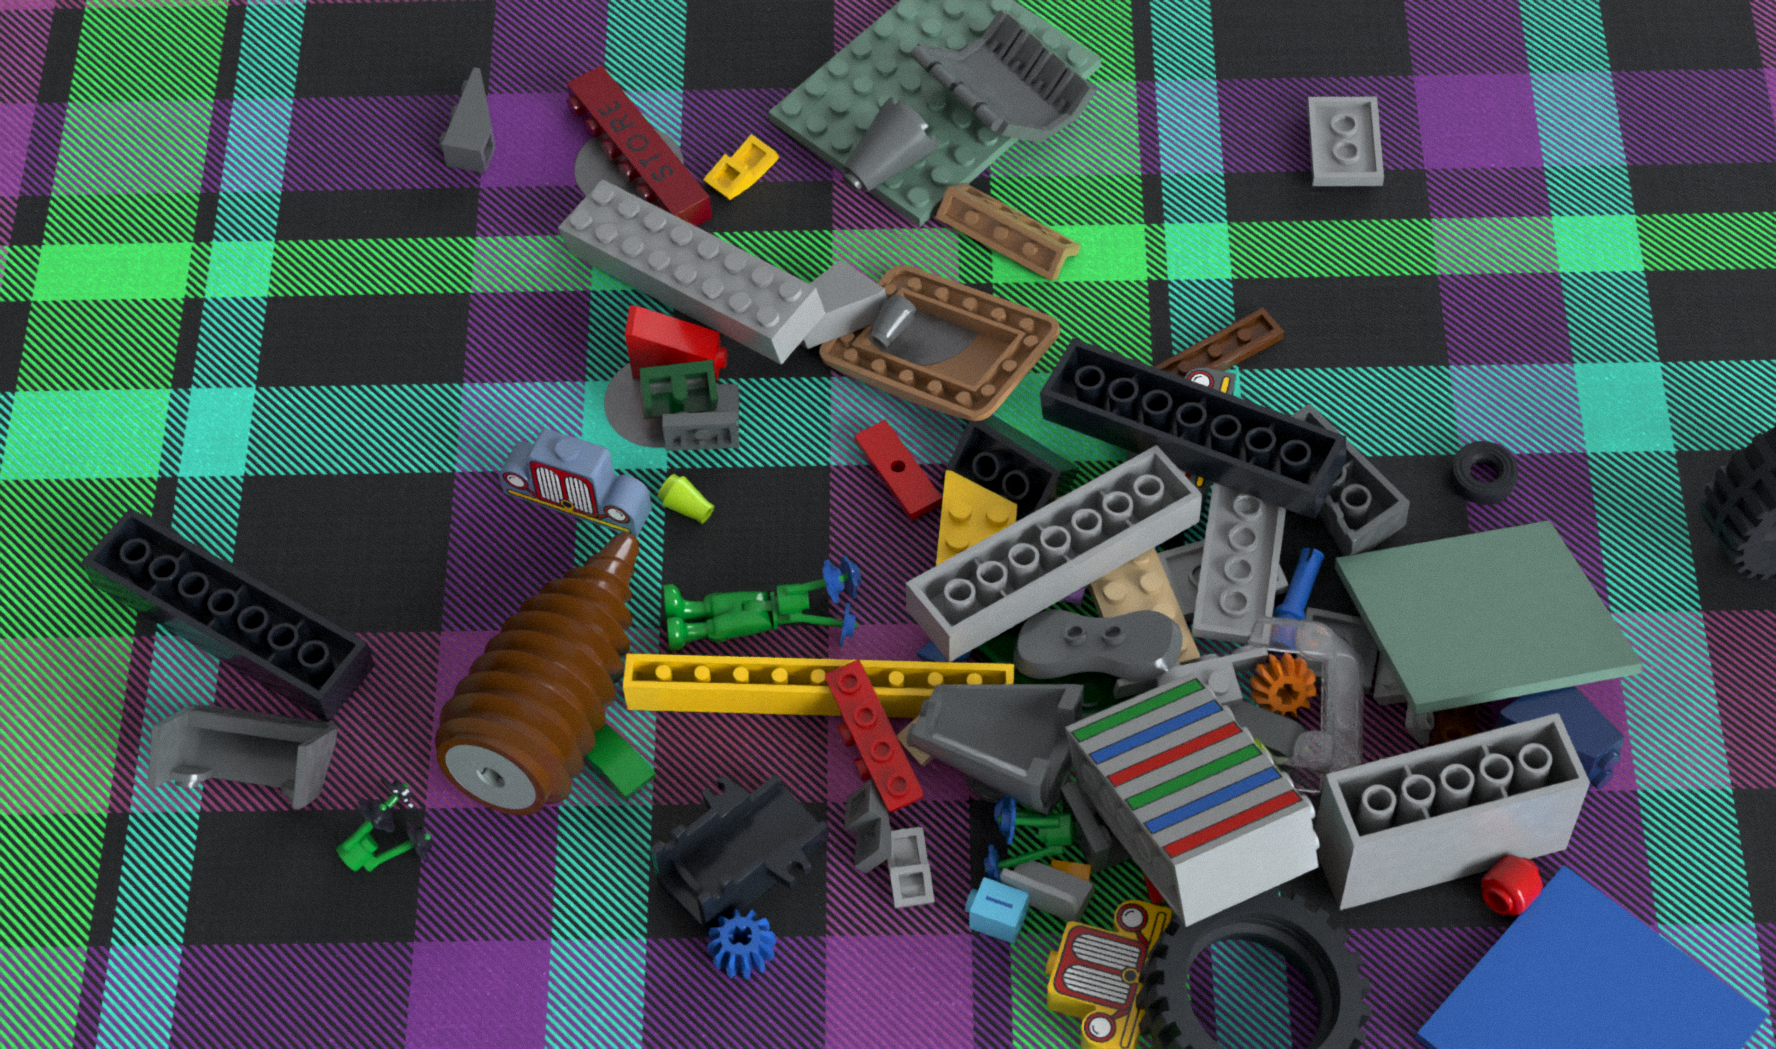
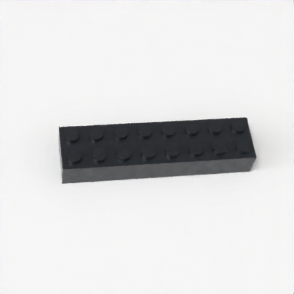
[1040,338,1346,520]
[82,508,375,722]

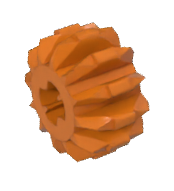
[1250,651,1317,718]

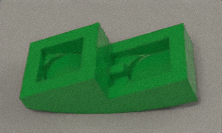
[583,723,656,801]

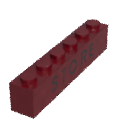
[566,65,712,227]

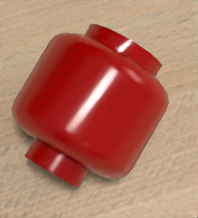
[1481,855,1543,915]

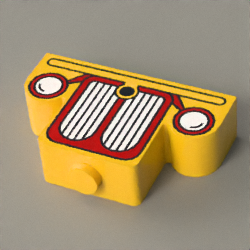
[1045,900,1173,1049]

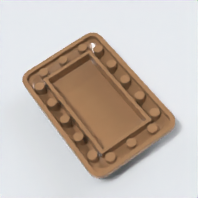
[819,265,1060,421]

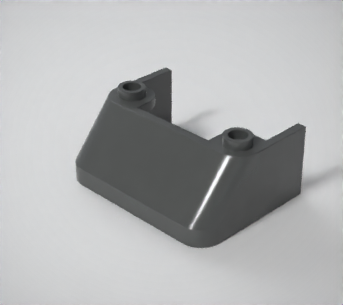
[147,705,338,809]

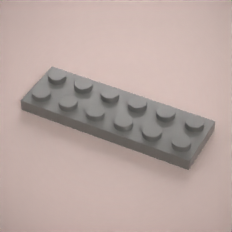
[1191,482,1286,647]

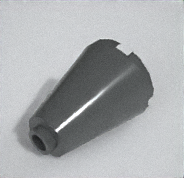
[843,97,938,192]

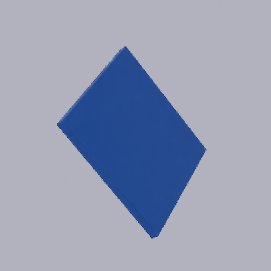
[1415,865,1768,1049]

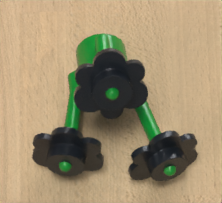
[336,778,432,872]

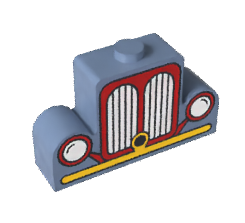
[499,428,652,538]

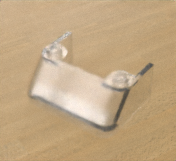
[1246,616,1364,793]

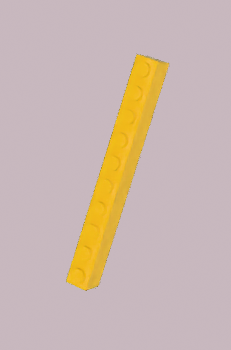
[623,654,1014,718]

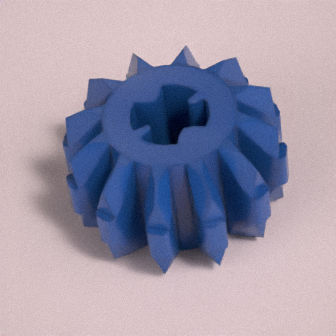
[707,908,776,980]

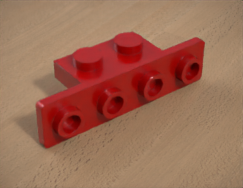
[825,660,924,813]

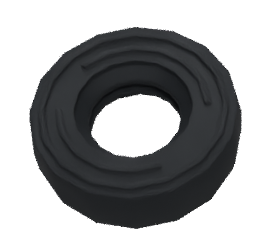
[1450,441,1518,505]

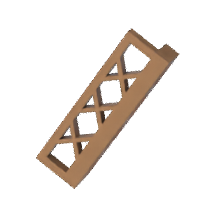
[935,183,1082,281]

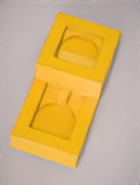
[703,134,780,200]

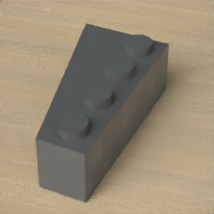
[1291,403,1410,556]

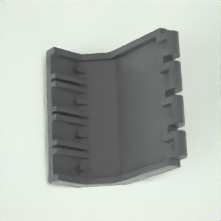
[910,9,1097,142]

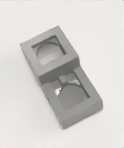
[887,827,935,909]

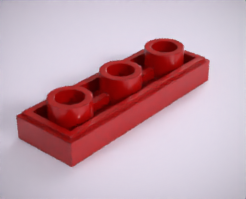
[854,419,943,521]

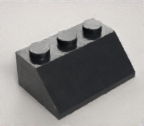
[941,414,1079,522]

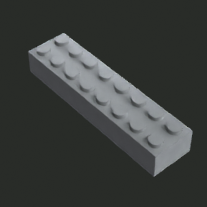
[558,179,826,365]
[906,445,1202,662]

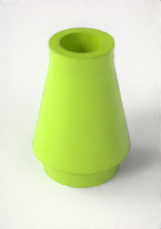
[657,474,714,524]

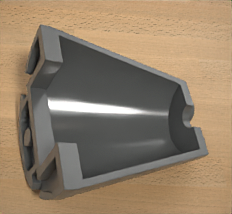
[907,684,1084,814]

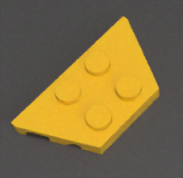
[936,470,1017,566]

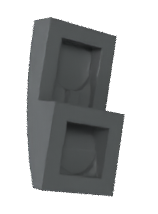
[844,779,892,874]

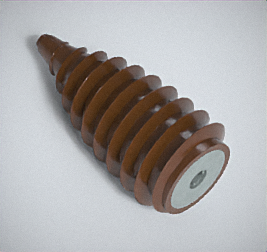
[435,532,639,815]

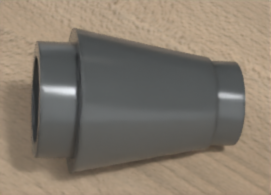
[868,294,916,350]

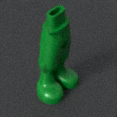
[663,584,790,651]

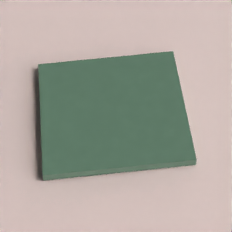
[1335,520,1642,715]

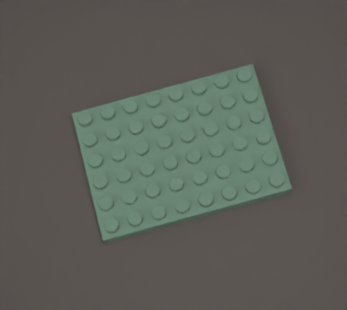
[768,0,1101,227]

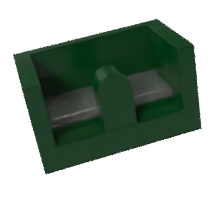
[639,360,718,419]

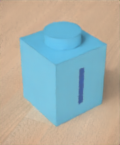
[965,877,1029,944]

